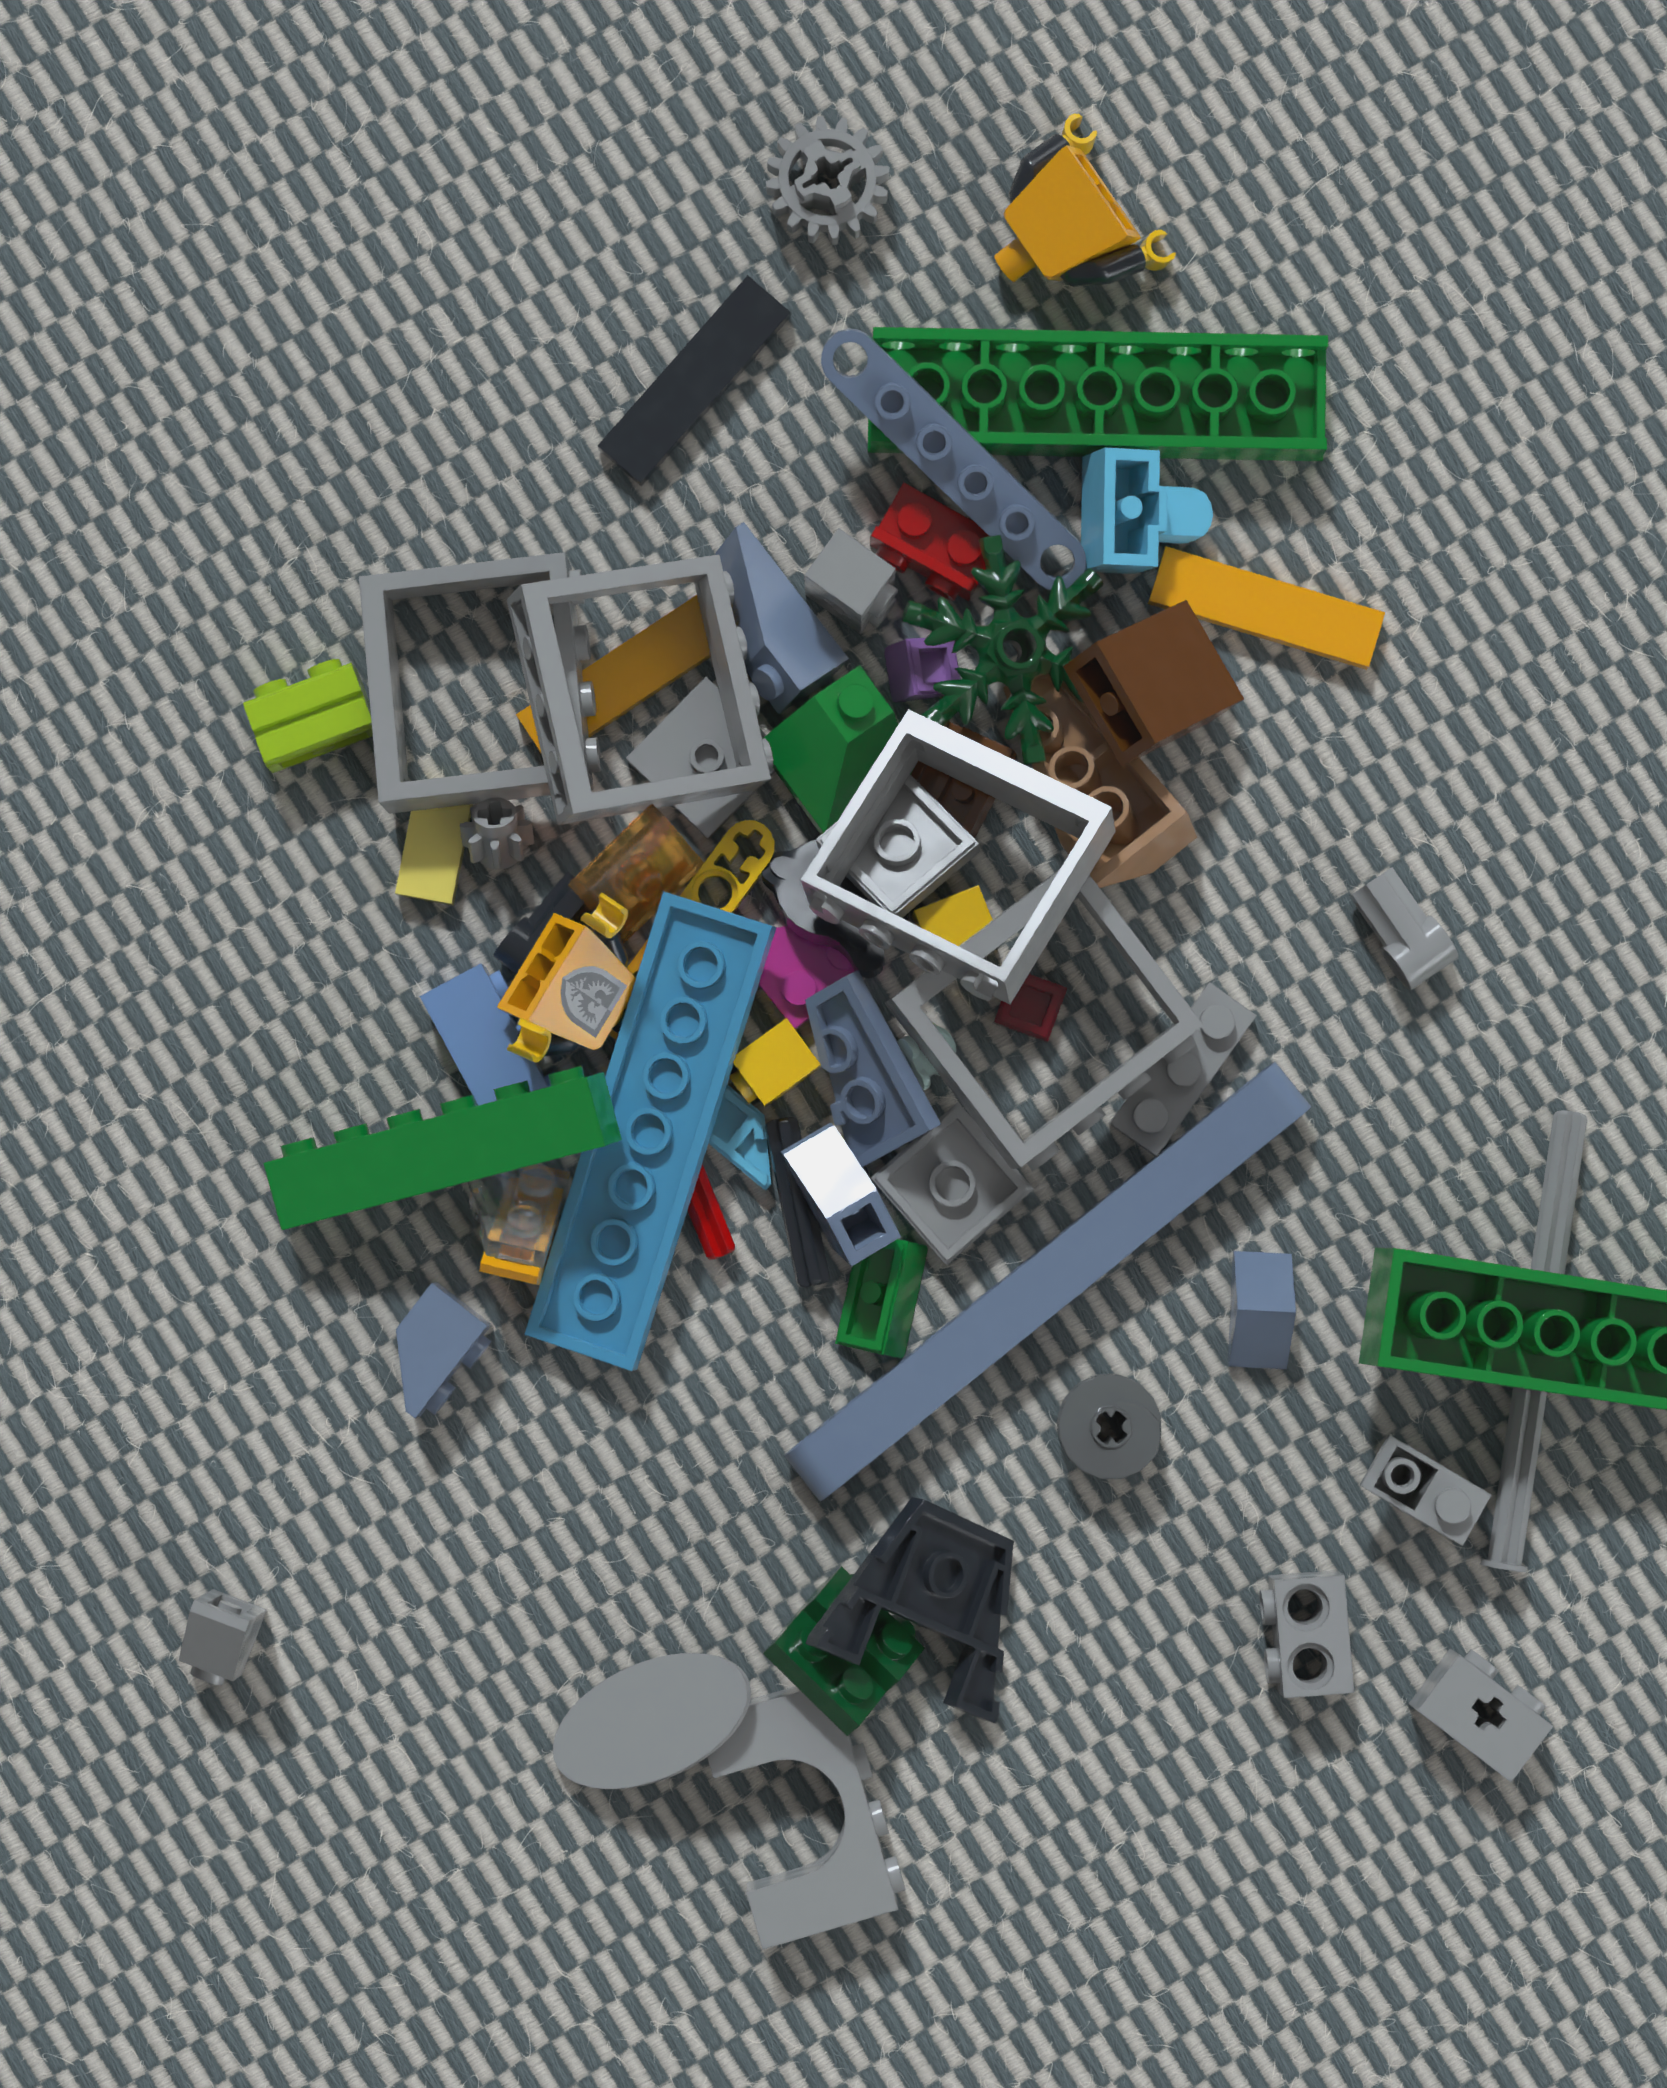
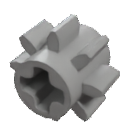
[460,798,534,870]

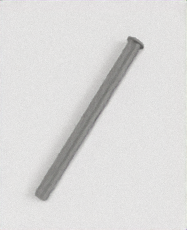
[1480,1110,1587,1573]

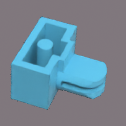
[1081,447,1213,574]

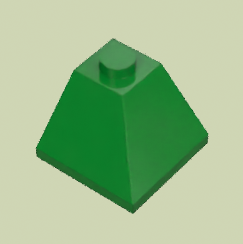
[762,665,914,834]

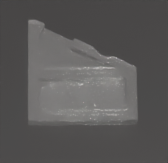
[467,1164,570,1268]

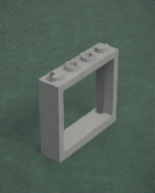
[359,552,601,814]
[507,554,773,825]
[801,709,1116,1004]
[885,869,1204,1171]

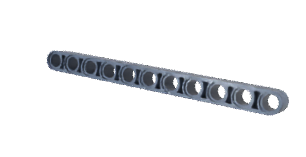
[784,1062,1311,1501]

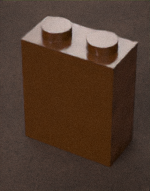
[1063,600,1244,767]

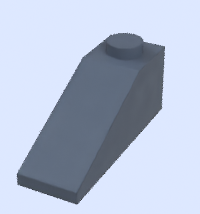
[716,522,849,714]

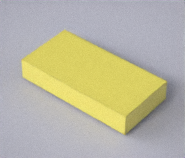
[395,804,473,906]

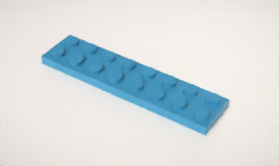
[525,891,777,1371]

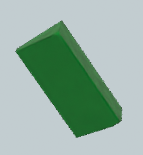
[835,1239,928,1358]

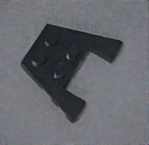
[805,1497,1014,1724]

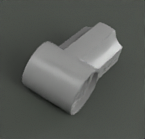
[1349,867,1459,990]

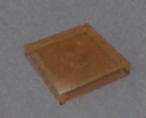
[568,804,704,944]

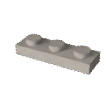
[1108,982,1257,1157]

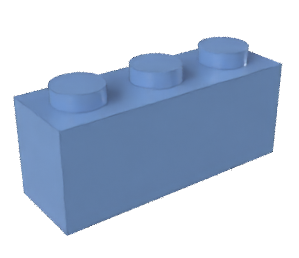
[420,963,555,1105]

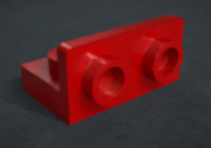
[870,482,990,601]

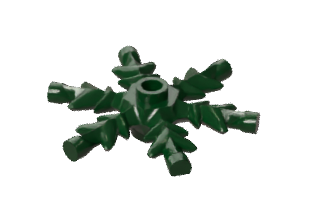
[902,535,1104,765]

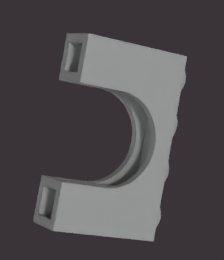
[707,1686,906,1950]

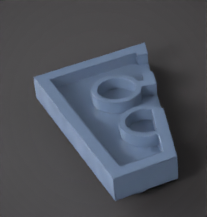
[805,971,941,1167]

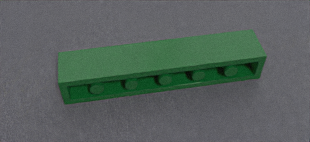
[263,1066,622,1230]

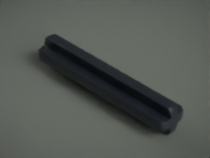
[765,1117,830,1287]

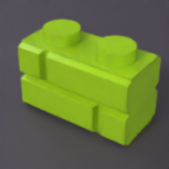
[243,659,373,773]

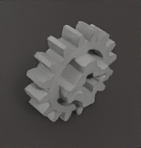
[766,116,889,245]

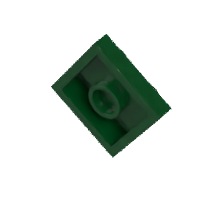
[763,1566,925,1736]

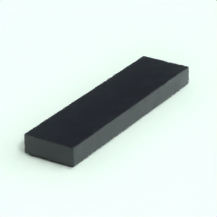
[597,275,791,487]

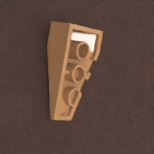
[1003,674,1197,888]

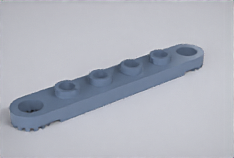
[821,328,1086,590]

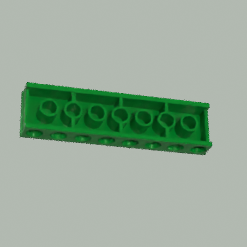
[867,327,1328,461]

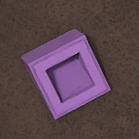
[885,638,960,703]

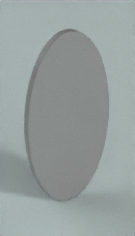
[553,1653,751,1789]

